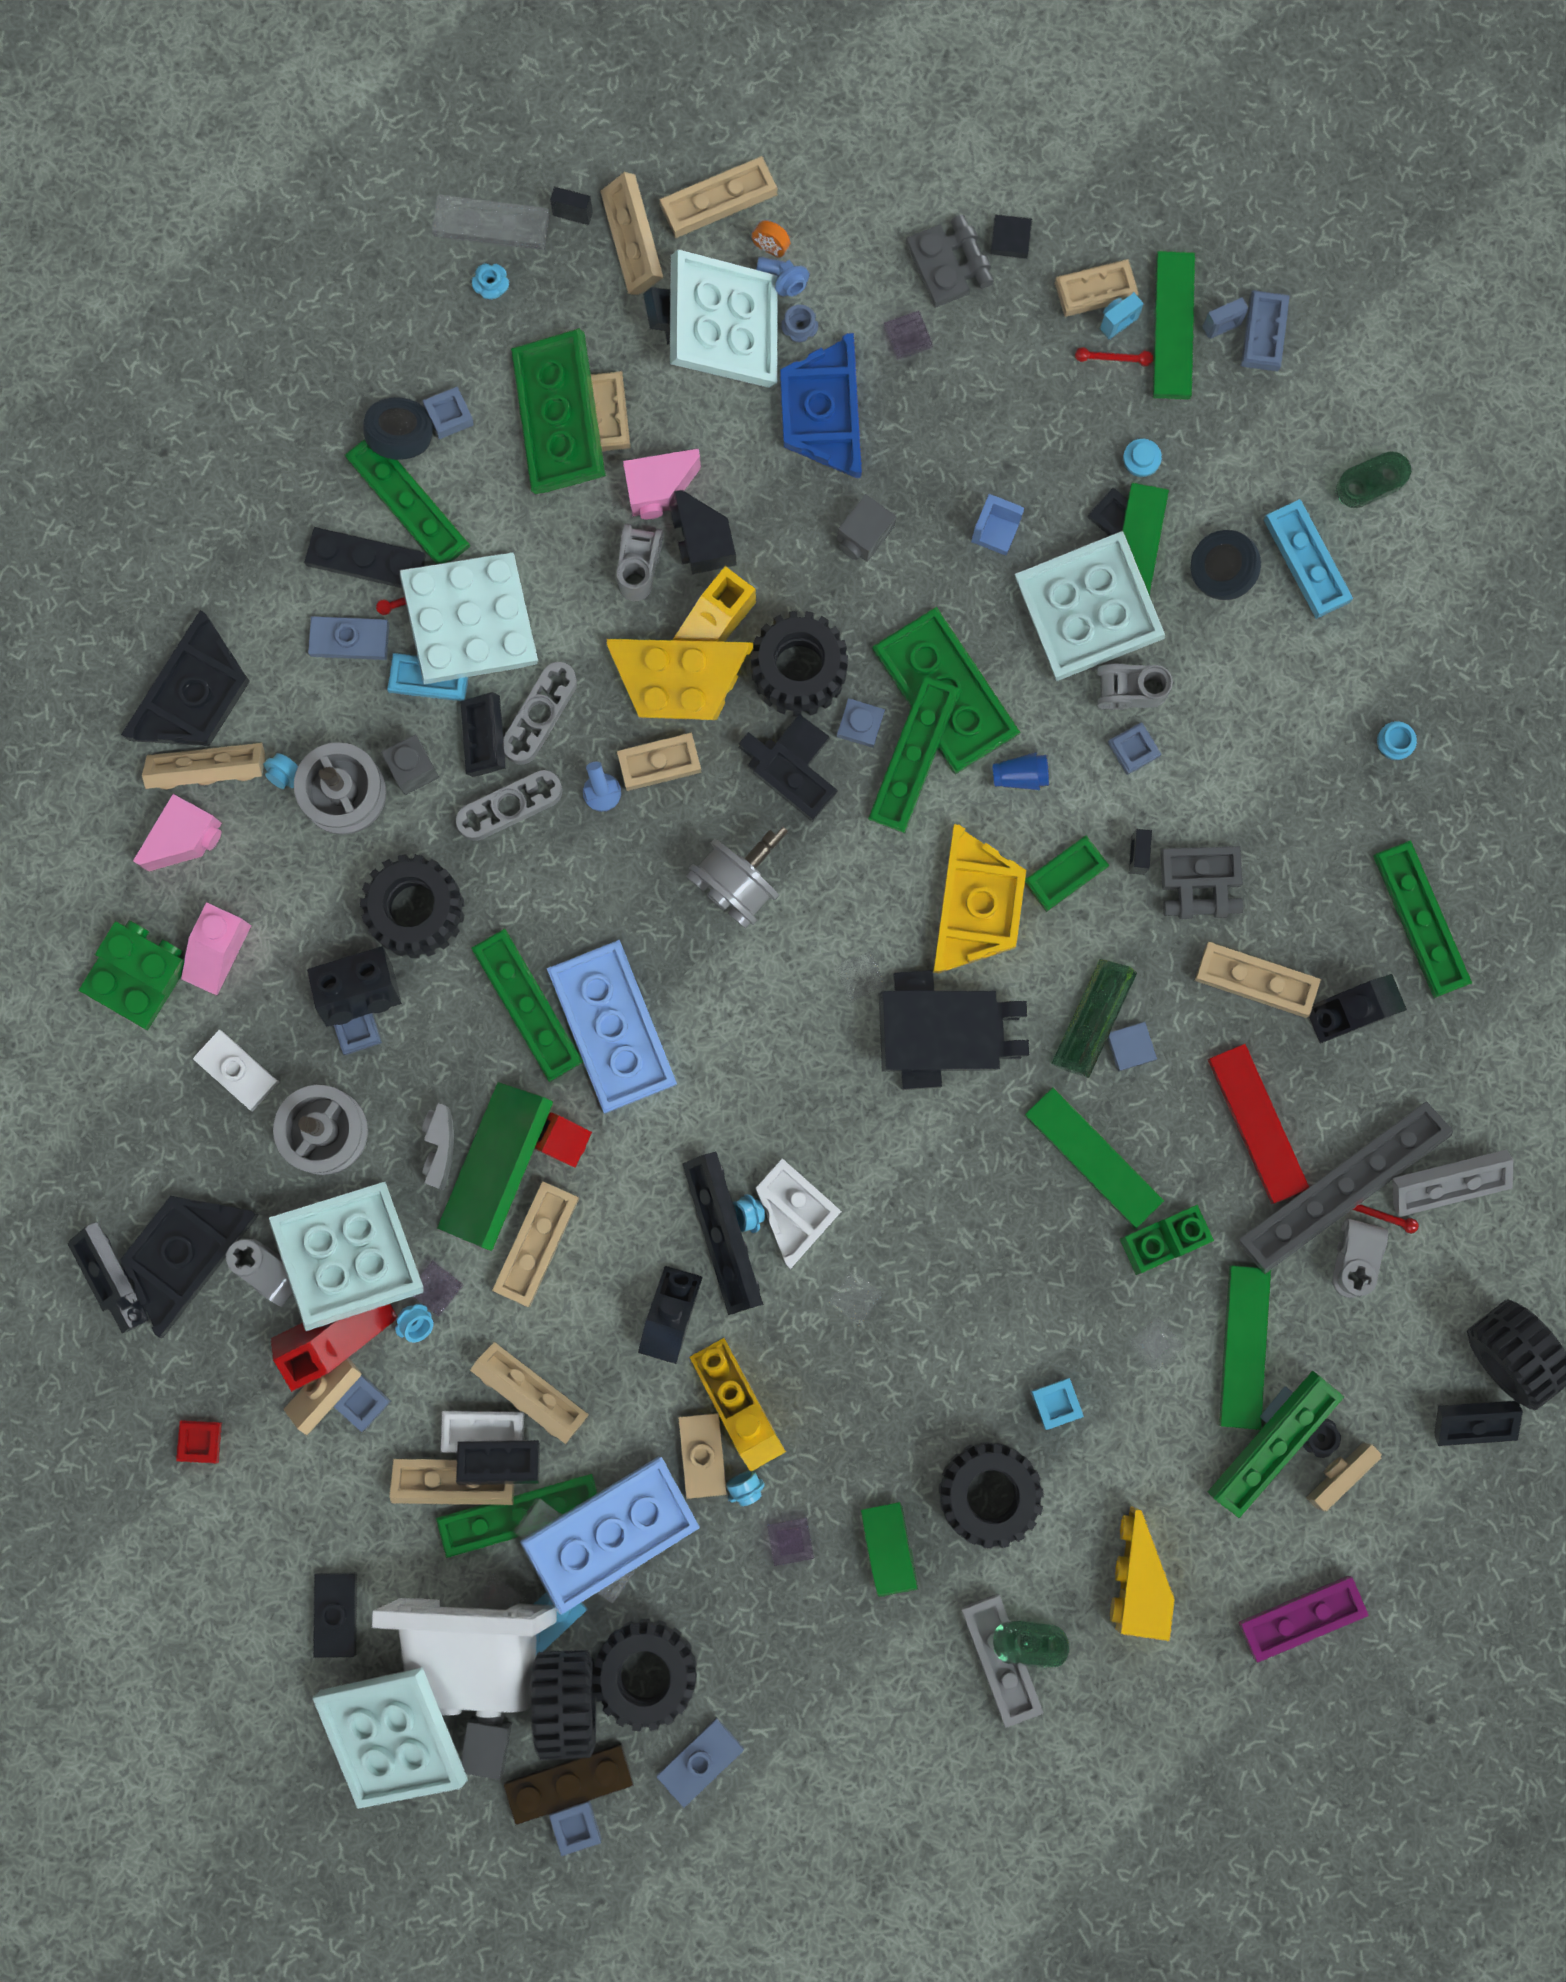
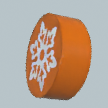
[752,221,791,258]

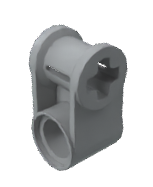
[617,523,663,601]
[1097,664,1173,709]
[1332,1218,1388,1298]
[226,1239,293,1307]

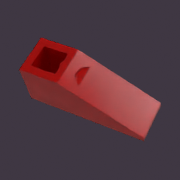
[271,1303,397,1392]

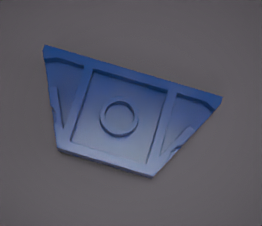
[780,333,862,478]

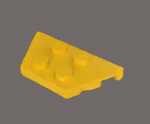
[607,639,753,720]
[933,824,1026,974]

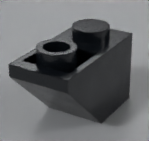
[670,490,737,575]
[1309,974,1407,1044]
[638,1266,703,1364]

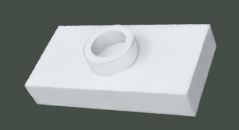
[193,1029,279,1111]
[441,1411,524,1452]

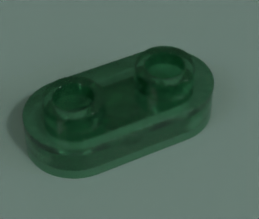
[1336,451,1411,508]
[993,1621,1069,1668]

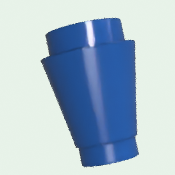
[993,752,1049,790]

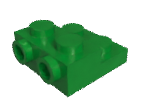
[78,920,184,1030]

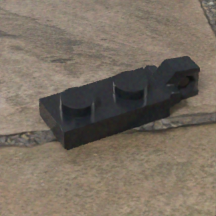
[738,732,838,822]
[68,1222,149,1334]

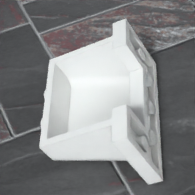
[372,1598,557,1718]

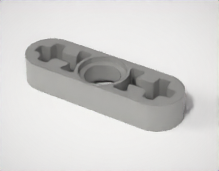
[503,662,577,765]
[456,770,562,841]

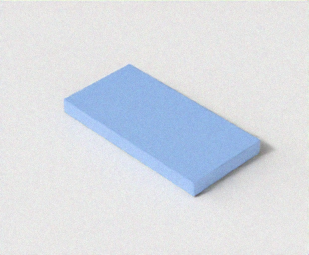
[547,940,677,1114]
[519,1456,700,1615]

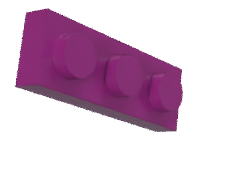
[1238,1575,1369,1663]

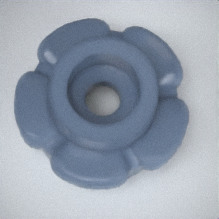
[781,305,818,342]

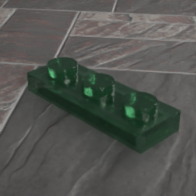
[1051,959,1137,1078]

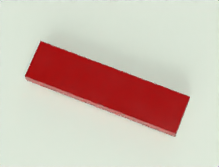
[1208,1044,1309,1204]

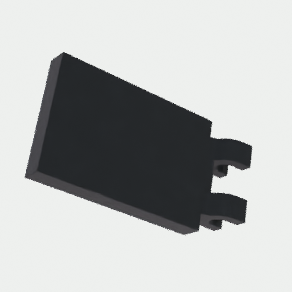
[879,991,1029,1072]

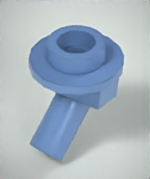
[757,257,809,296]
[583,762,621,812]

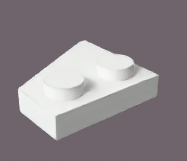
[756,1159,842,1269]

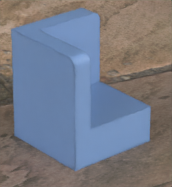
[971,494,1024,556]

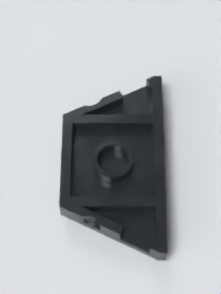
[121,610,250,746]
[120,1196,259,1338]

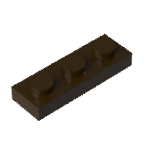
[504,1743,634,1825]

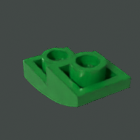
[1120,1204,1214,1275]
[861,1502,918,1597]

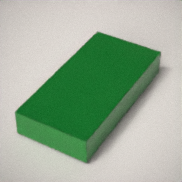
[1025,835,1110,912]

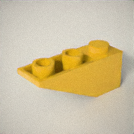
[673,566,756,642]
[689,1338,786,1472]
[1110,1507,1175,1641]

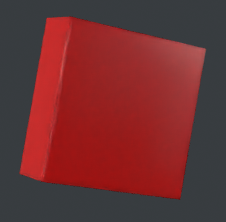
[176,1420,222,1463]

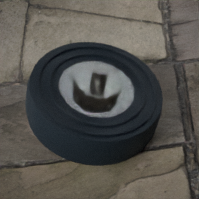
[363,397,433,460]
[1190,530,1261,600]

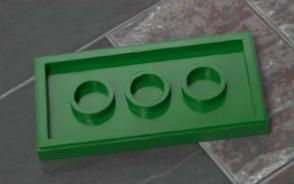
[511,328,606,494]
[872,607,1020,775]
[437,1082,553,1251]

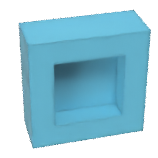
[1100,293,1144,340]
[1031,1378,1084,1430]

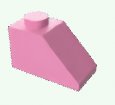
[623,448,701,520]
[133,794,222,871]
[181,902,251,995]

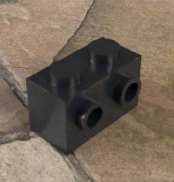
[307,946,402,1027]

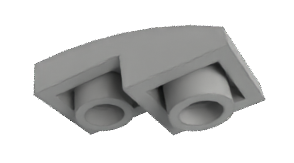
[422,1103,454,1190]

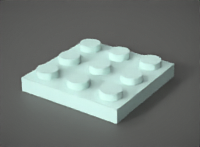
[670,249,777,388]
[1015,531,1165,681]
[400,552,538,684]
[269,1182,423,1331]
[312,1668,468,1809]

